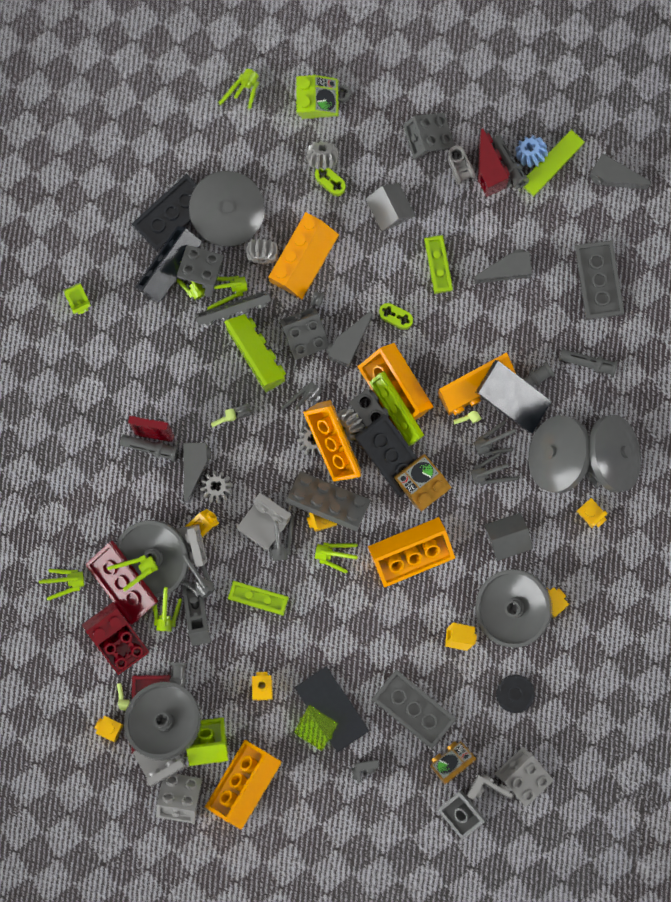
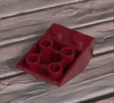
[478,128,510,198]
[82,602,150,675]

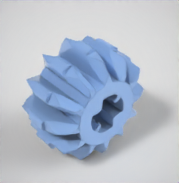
[516,135,548,168]

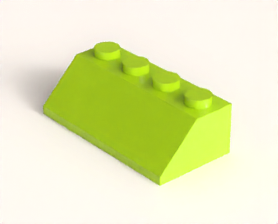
[224,314,286,393]

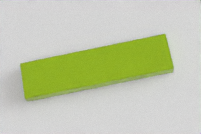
[523,130,585,197]
[369,371,425,446]

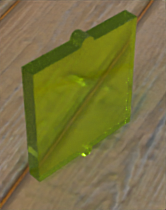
[294,705,338,751]

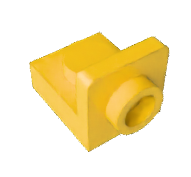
[576,498,608,528]
[185,509,219,537]
[307,512,337,532]

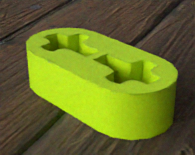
[315,168,346,196]
[379,303,413,330]

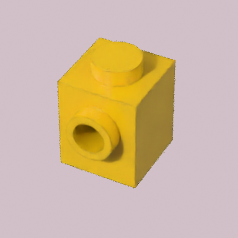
[547,587,569,619]
[445,622,477,651]
[252,672,273,701]
[95,716,124,743]

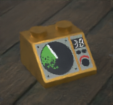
[394,454,452,511]
[430,741,476,785]

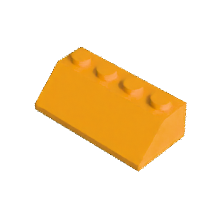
[269,212,339,299]
[357,343,433,430]
[438,352,516,416]
[303,400,361,482]
[368,517,455,588]
[205,740,282,830]

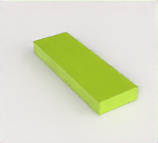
[424,235,453,294]
[228,581,289,616]

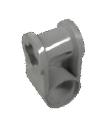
[447,146,476,184]

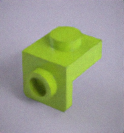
[63,283,91,314]

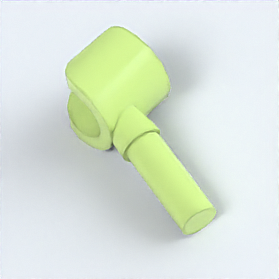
[211,409,236,427]
[453,411,481,424]
[117,683,130,711]

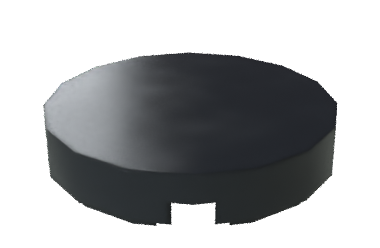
[496,674,535,714]

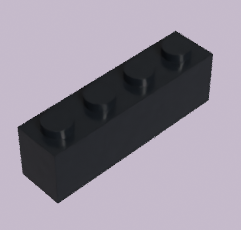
[135,226,202,303]

